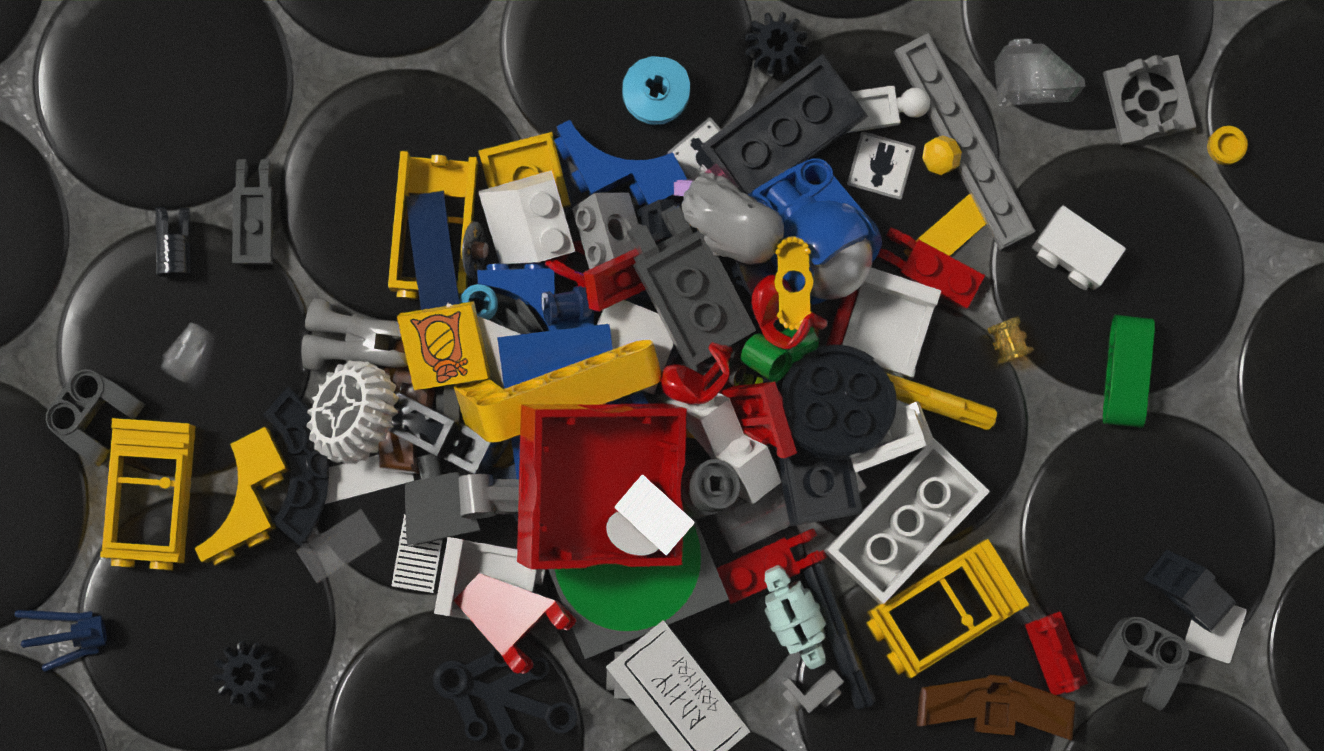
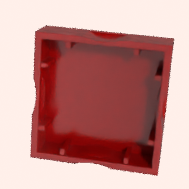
[517,404,687,570]

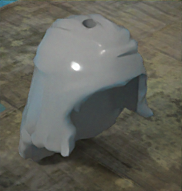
[681,173,784,265]

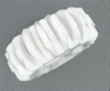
[306,360,399,464]

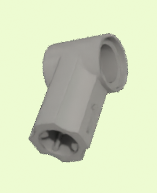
[459,474,519,519]

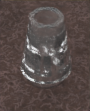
[160,323,210,382]

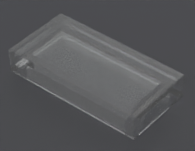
[296,509,383,583]

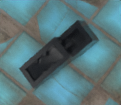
[388,391,503,474]

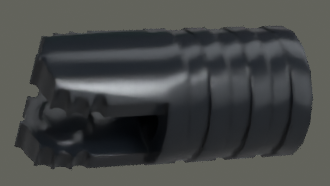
[155,207,191,278]

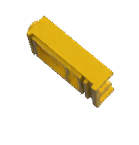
[388,151,479,300]
[100,418,196,570]
[866,539,1029,678]

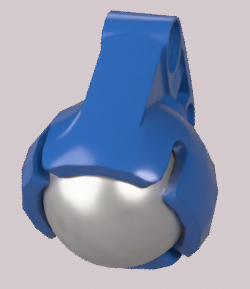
[748,159,882,304]

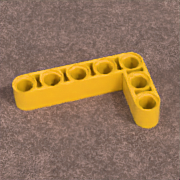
[454,340,662,442]

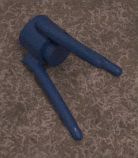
[14,610,107,672]

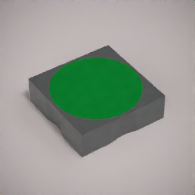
[548,519,729,659]

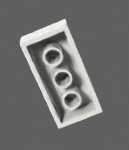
[824,438,990,604]

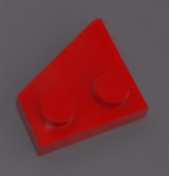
[720,382,797,458]

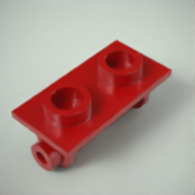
[1024,611,1088,695]

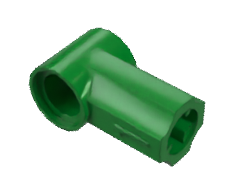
[741,327,819,382]

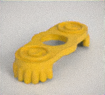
[774,236,814,330]

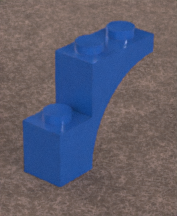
[554,120,687,206]
[477,263,595,331]

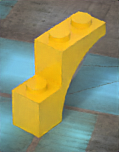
[195,427,290,566]

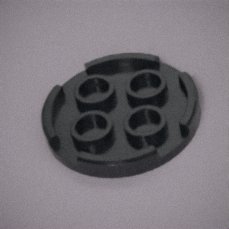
[780,345,897,460]

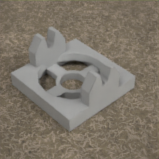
[1103,55,1196,146]

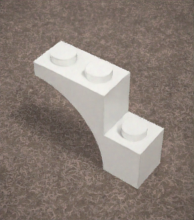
[656,387,781,504]

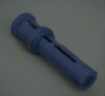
[541,286,652,326]

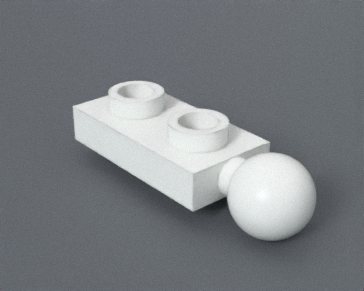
[847,86,930,133]

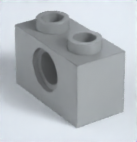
[572,193,639,269]

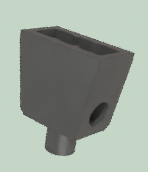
[405,454,482,546]

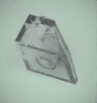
[994,39,1085,106]

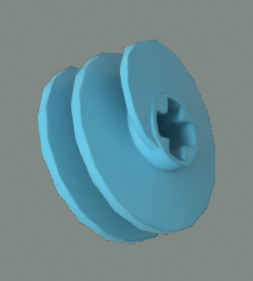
[622,56,690,125]

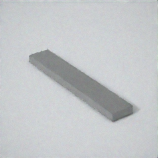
[894,33,1035,250]

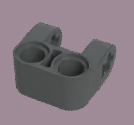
[45,369,146,467]
[1091,617,1189,711]

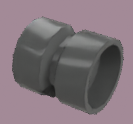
[681,459,740,520]

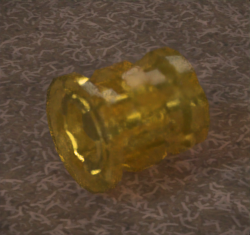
[987,317,1034,364]

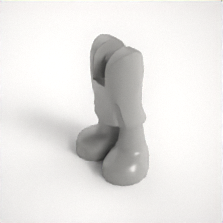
[301,298,408,370]

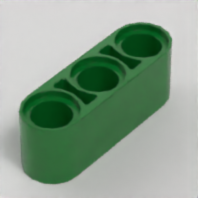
[1103,315,1155,428]

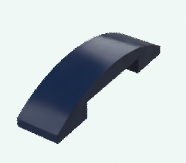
[406,190,460,310]

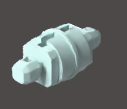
[764,565,826,669]

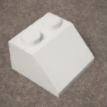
[478,170,575,264]

